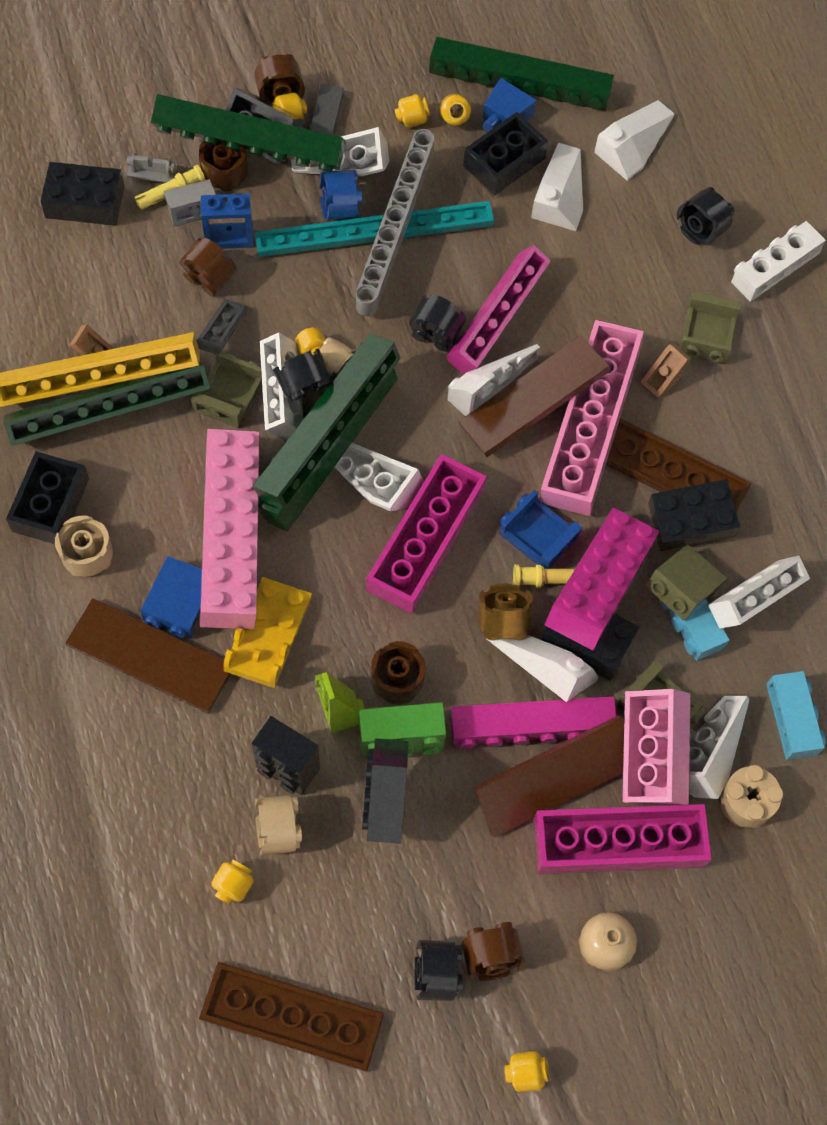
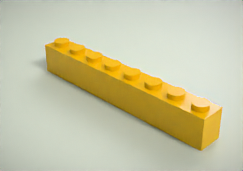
[0,332,201,407]

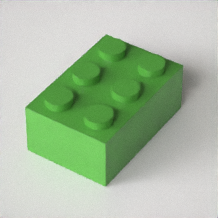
[359,702,446,757]

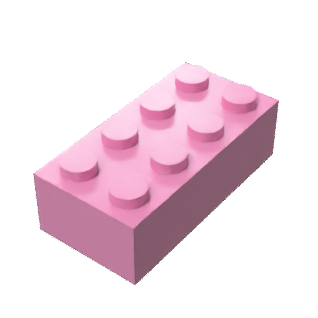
[623,689,690,805]

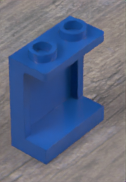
[499,490,583,569]
[140,556,202,638]

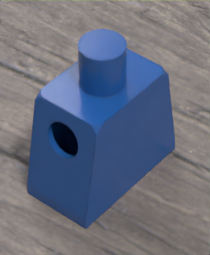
[483,78,537,132]

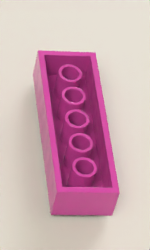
[366,454,487,614]
[545,507,659,650]
[534,804,711,874]

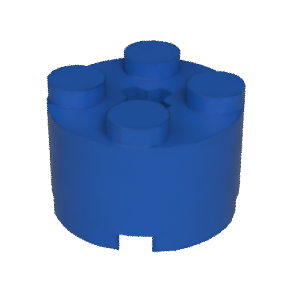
[319,170,362,220]

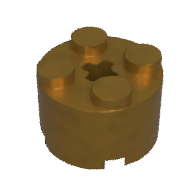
[478,583,533,640]

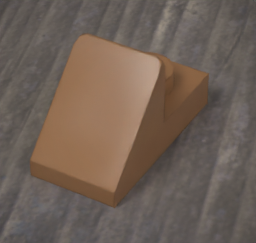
[70,324,115,355]
[640,343,691,398]

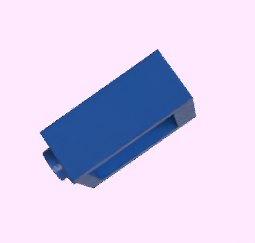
[201,194,254,249]

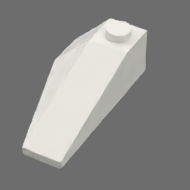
[594,100,674,181]
[291,127,389,176]
[531,143,583,231]
[447,344,540,416]
[334,443,424,511]
[485,635,599,702]
[689,696,749,799]

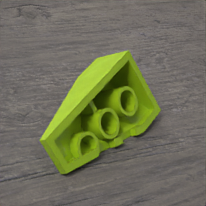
[315,672,365,733]

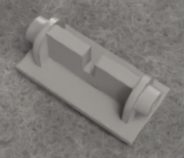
[126,154,178,183]

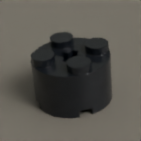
[677,187,735,245]
[409,295,466,352]
[273,348,332,402]
[414,940,463,1001]

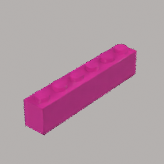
[445,245,551,374]
[450,697,616,749]

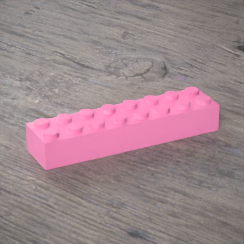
[540,320,644,516]
[200,429,259,629]

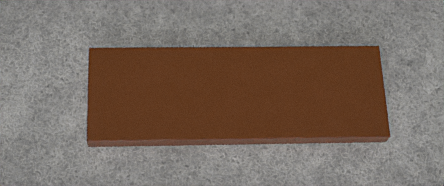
[458,336,611,457]
[606,418,752,513]
[65,598,231,714]
[473,715,625,838]
[199,962,384,1072]

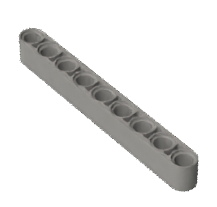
[356,129,434,316]

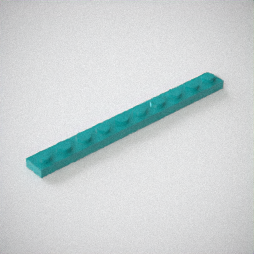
[254,201,494,257]

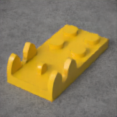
[224,577,312,688]

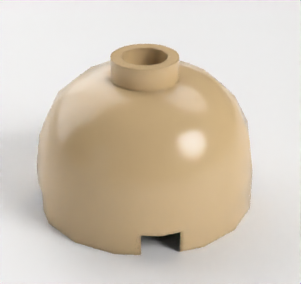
[579,912,637,972]

